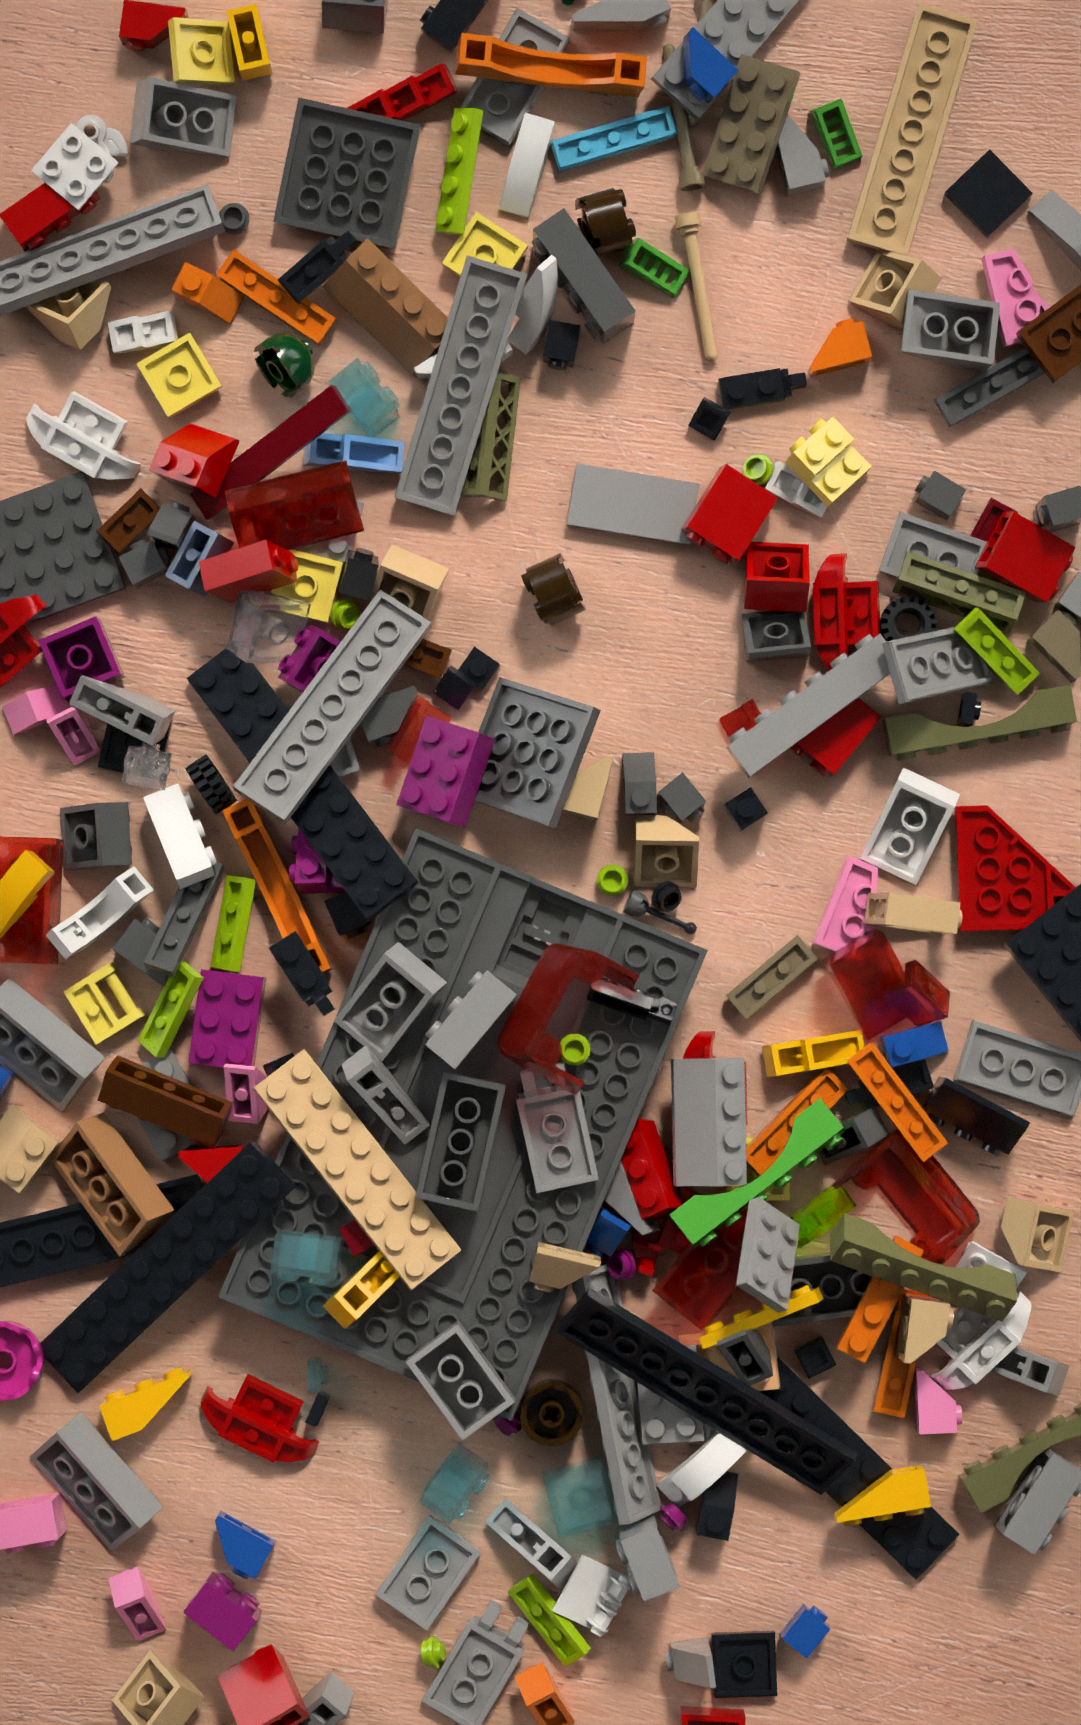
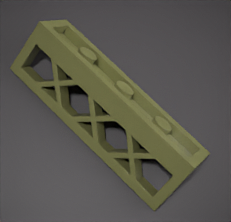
[460,372,521,501]
[892,552,1026,633]

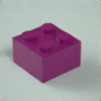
[38,616,125,701]
[183,1572,262,1652]

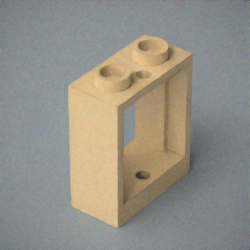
[864,893,963,934]

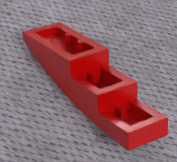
[347,63,459,121]

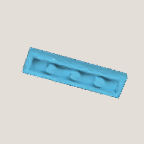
[550,105,678,173]

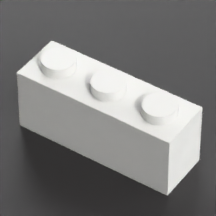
[143,784,217,889]

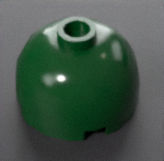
[254,333,314,398]

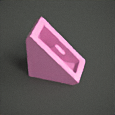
[2,684,70,736]
[47,706,101,766]

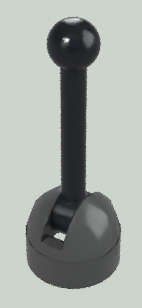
[623,889,697,934]

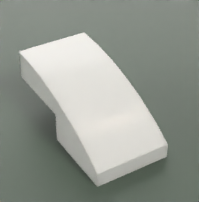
[108,310,178,354]
[763,461,827,518]

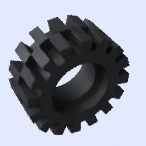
[880,596,938,642]
[185,754,237,815]

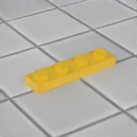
[698,1285,824,1349]

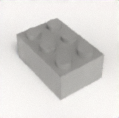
[425,970,517,1069]
[406,1320,515,1441]
[994,1448,1081,1555]
[615,1513,679,1602]

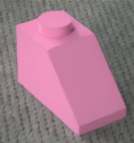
[224,1064,268,1124]
[913,1367,962,1435]
[109,1567,166,1642]

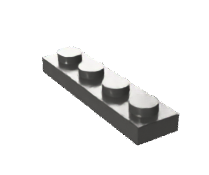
[934,348,1045,428]
[144,862,224,977]

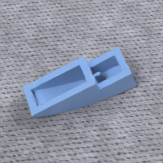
[303,433,405,473]

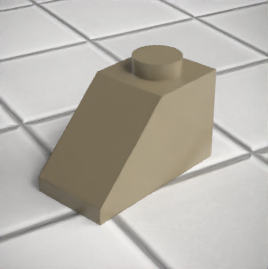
[1027,610,1081,683]

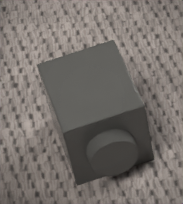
[915,471,966,521]

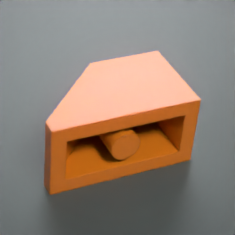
[171,262,244,324]
[808,318,872,378]
[515,1662,575,1725]

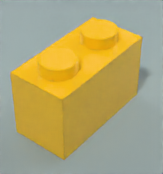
[226,4,273,81]

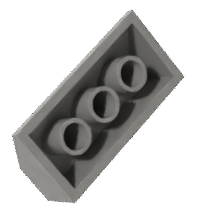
[0,977,105,1112]
[671,1058,747,1186]
[29,1412,163,1552]

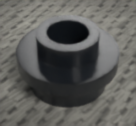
[651,881,682,912]

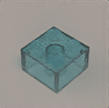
[328,358,400,438]
[271,1229,344,1285]
[419,1442,489,1524]
[543,1455,619,1538]

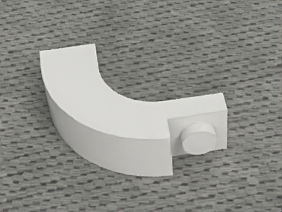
[46,866,154,959]
[657,1430,747,1508]

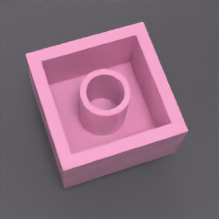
[0,1492,67,1554]

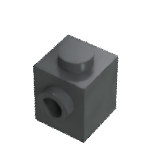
[119,539,171,588]
[657,772,706,823]

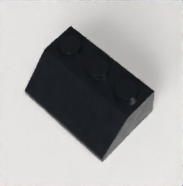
[922,1076,1030,1157]

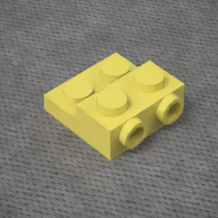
[785,417,872,507]

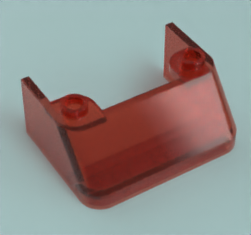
[497,943,640,1095]
[832,1129,980,1265]

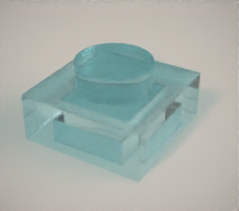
[307,1357,328,1393]

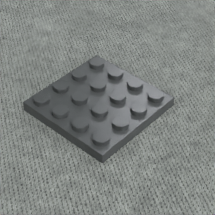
[273,98,421,249]
[0,471,126,625]
[475,677,601,829]

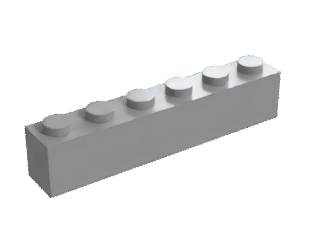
[726,634,890,778]

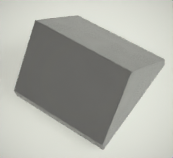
[741,611,811,662]

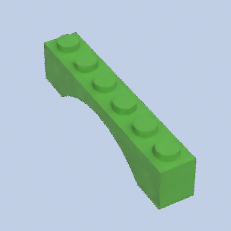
[670,1098,844,1249]

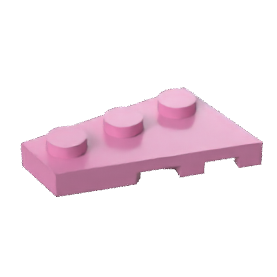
[981,249,1049,348]
[812,856,878,966]

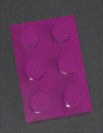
[396,716,495,828]
[189,969,266,1068]

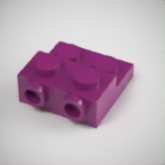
[278,625,340,693]
[289,828,346,894]

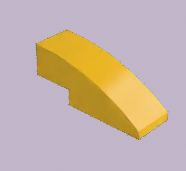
[0,850,55,939]
[762,1030,865,1077]

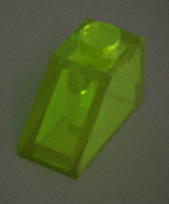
[788,1180,857,1248]

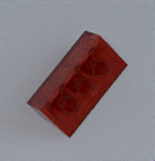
[225,460,364,550]
[0,836,64,965]
[652,1208,748,1332]

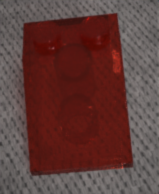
[822,928,921,1041]

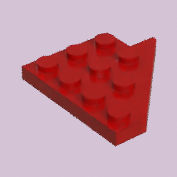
[954,805,1076,932]

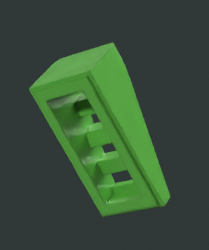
[809,98,863,169]
[618,237,690,298]

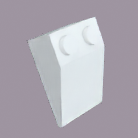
[860,767,960,885]

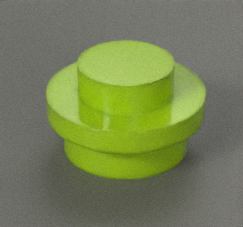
[743,454,774,485]
[330,599,360,630]
[597,865,628,896]
[559,1034,590,1066]
[421,1636,446,1669]

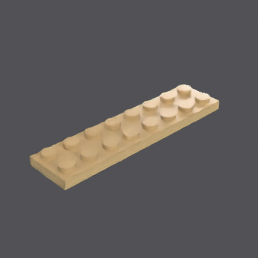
[847,3,978,256]
[253,1049,461,1291]

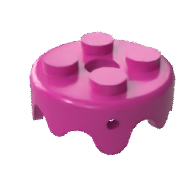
[0,1321,44,1401]

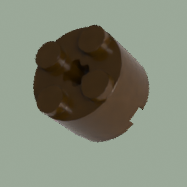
[575,188,636,258]
[521,553,586,625]
[520,1379,583,1447]

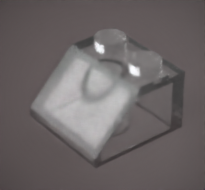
[226,590,311,663]

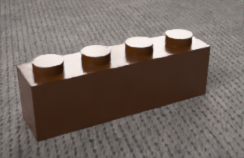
[97,1055,233,1148]

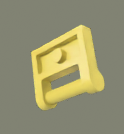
[63,962,145,1045]

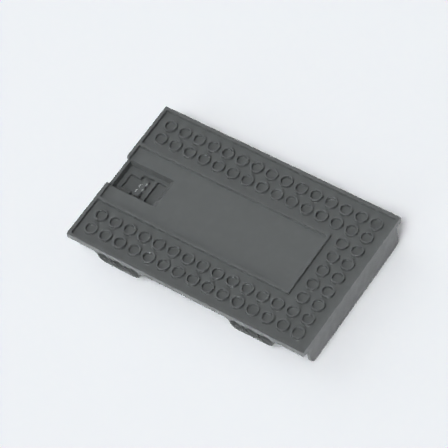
[218,828,708,1421]

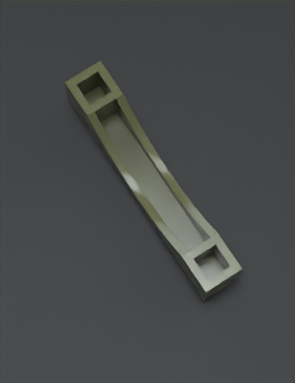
[882,685,1077,761]
[830,1213,1017,1321]
[959,1403,1081,1513]

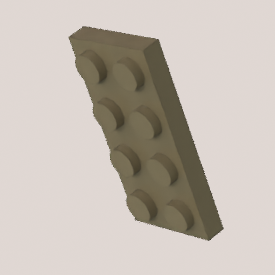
[703,54,801,194]

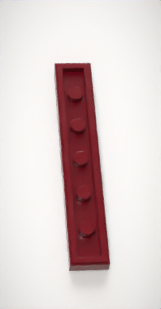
[190,385,352,520]

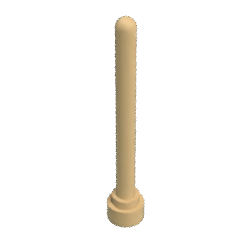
[674,212,717,362]

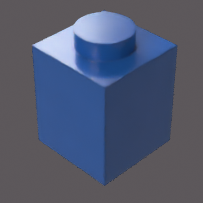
[780,1603,830,1659]

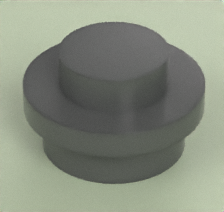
[219,203,250,235]

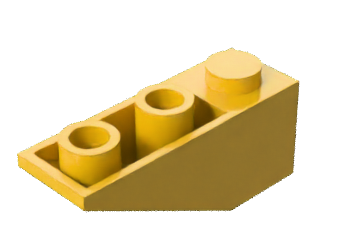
[99,1367,193,1441]
[834,1465,931,1526]

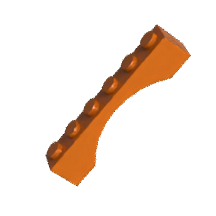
[455,33,647,98]
[222,799,333,973]

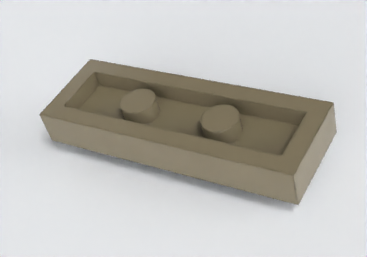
[726,935,818,1020]

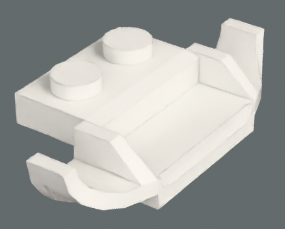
[26,391,141,480]
[930,1292,1031,1390]

